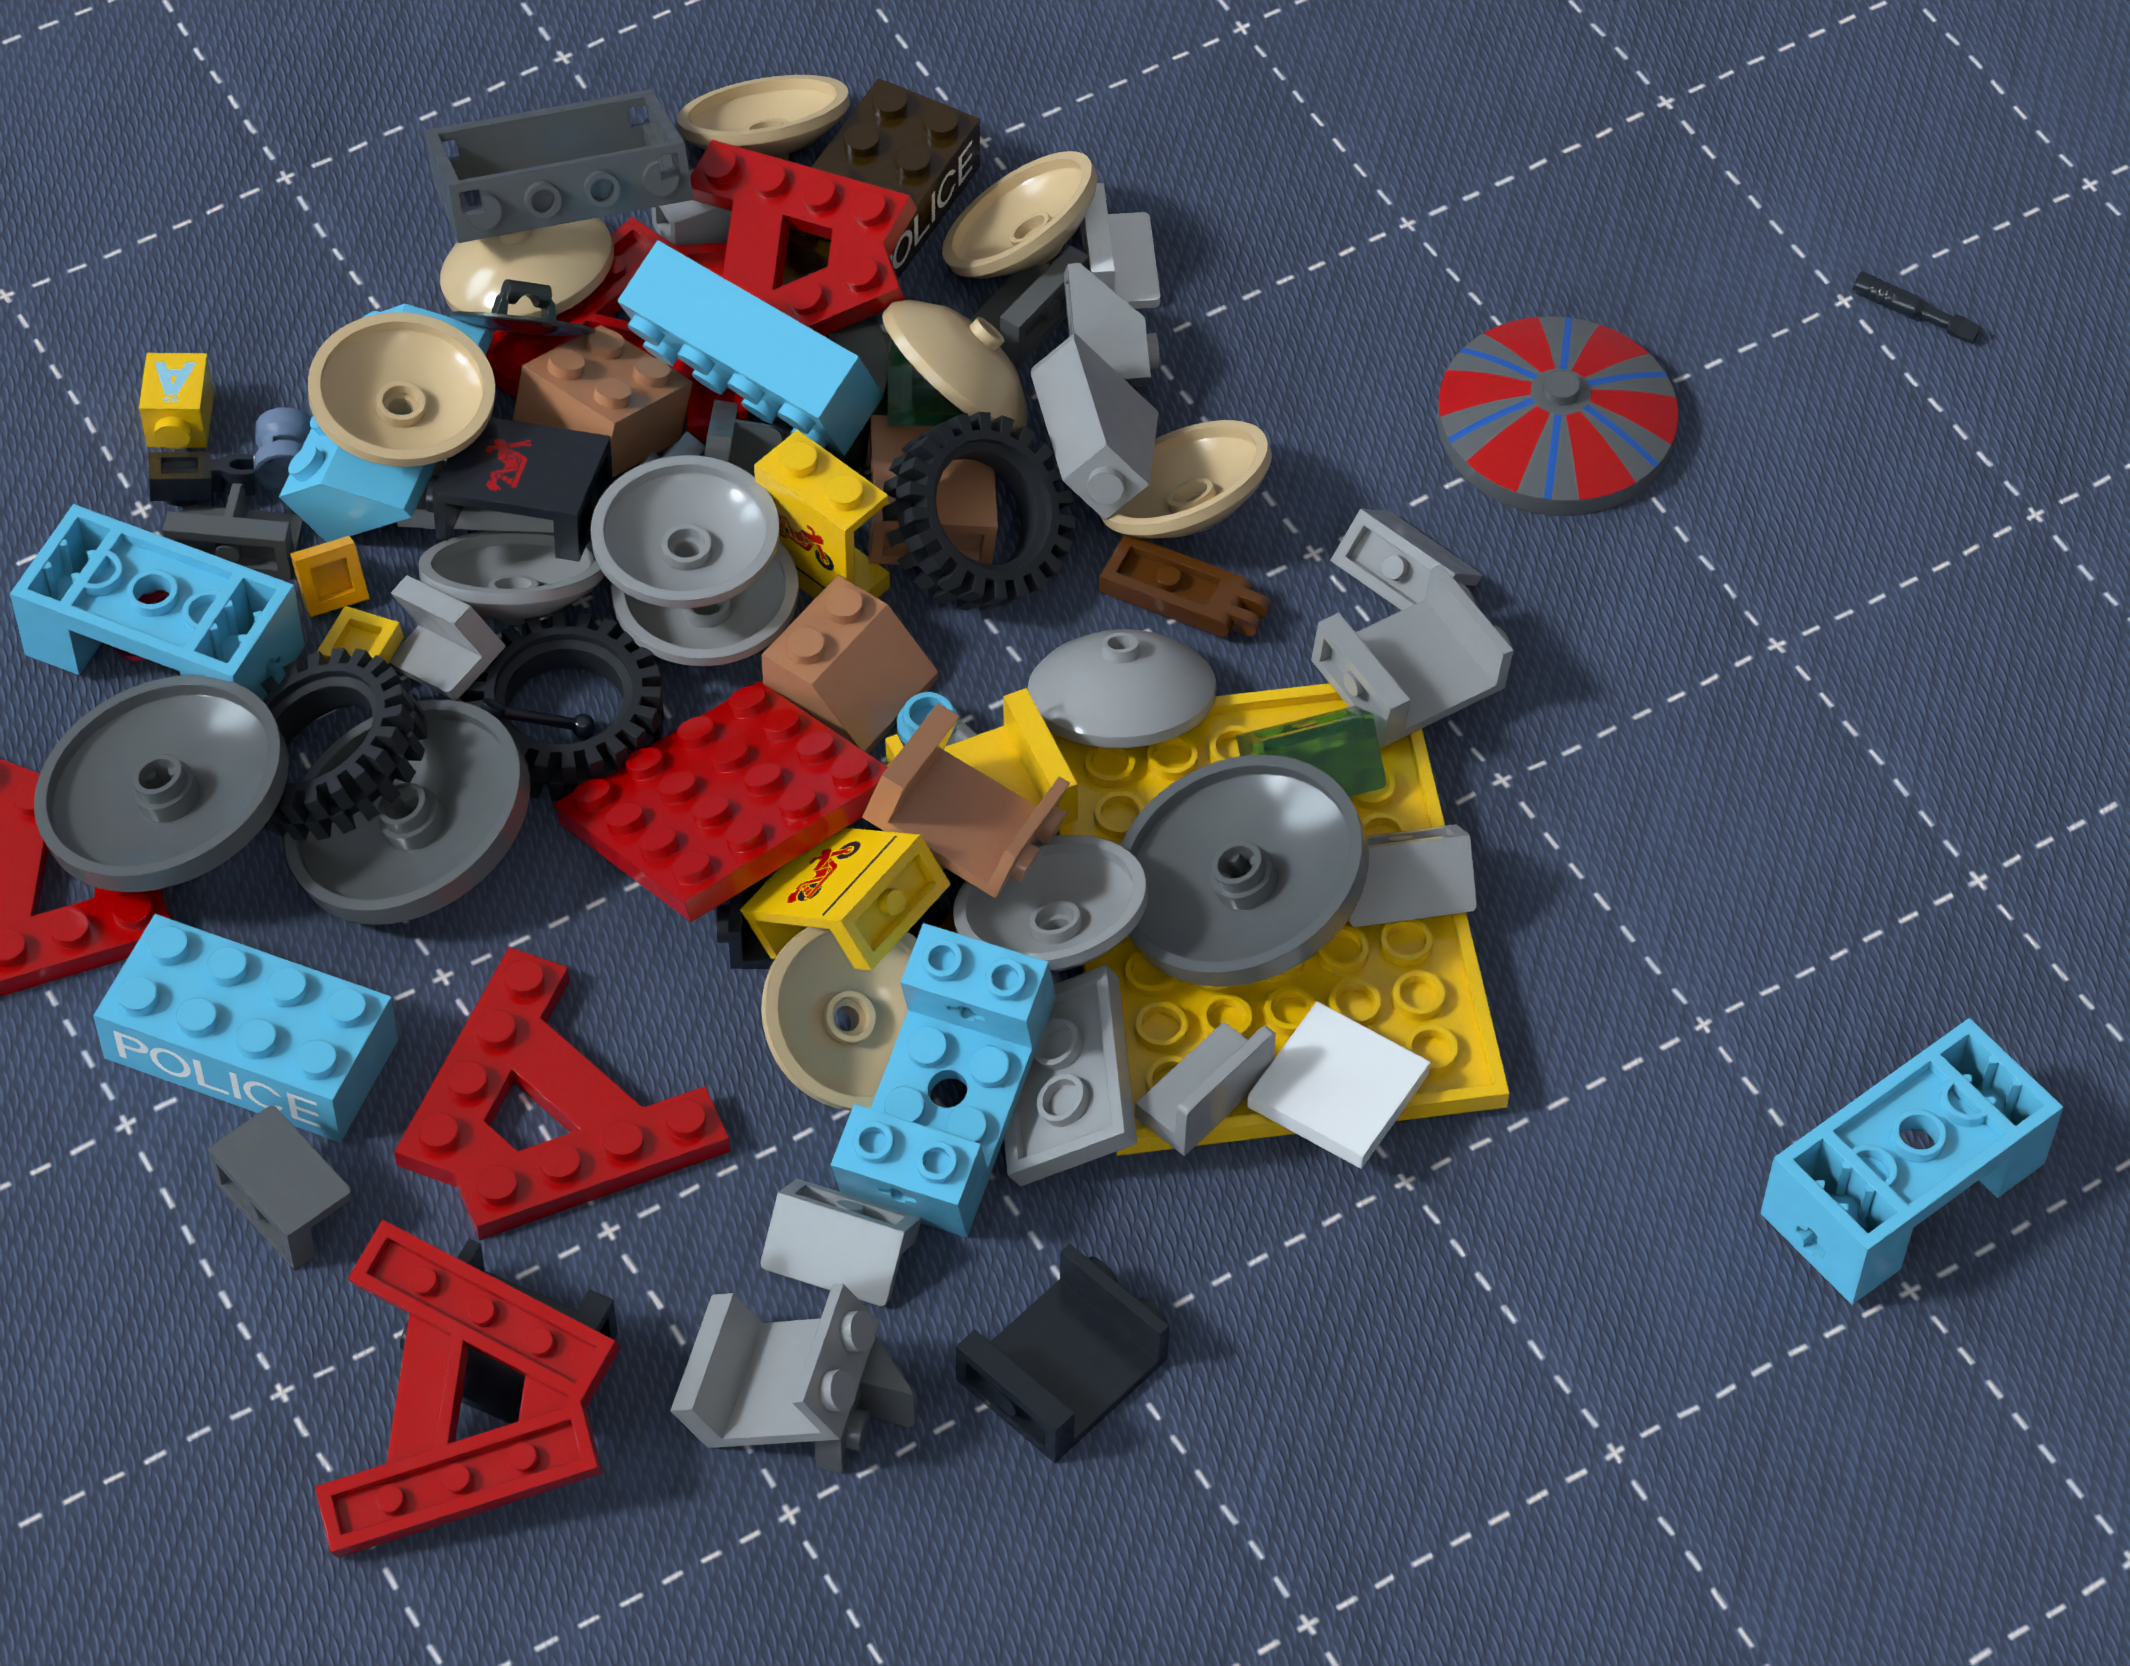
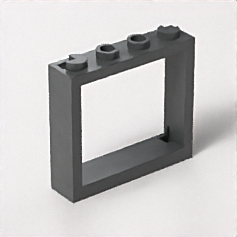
[424,89,694,243]

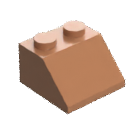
[762,575,938,754]

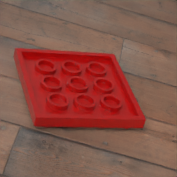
[553,681,888,922]

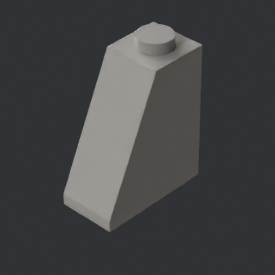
[1031,333,1159,520]

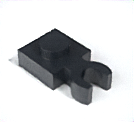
[148,451,255,506]

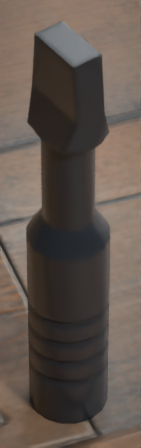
[1852,271,1981,344]

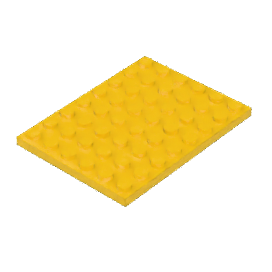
[1050,683,1509,1156]

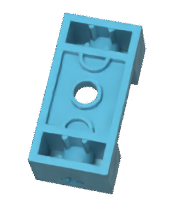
[10,504,305,700]
[831,923,1056,1238]
[1760,1018,2063,1305]

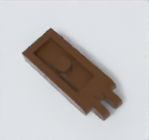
[1099,534,1271,637]

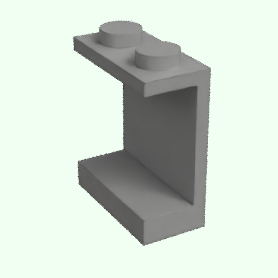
[1311,564,1514,748]
[670,1284,880,1448]

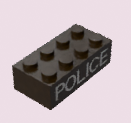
[782,78,980,319]

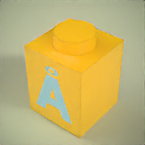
[139,353,214,449]

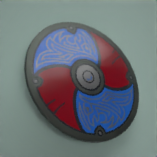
[450,279,596,336]

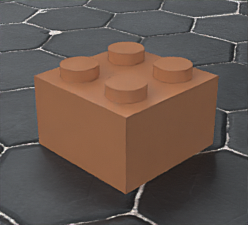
[512,325,692,477]

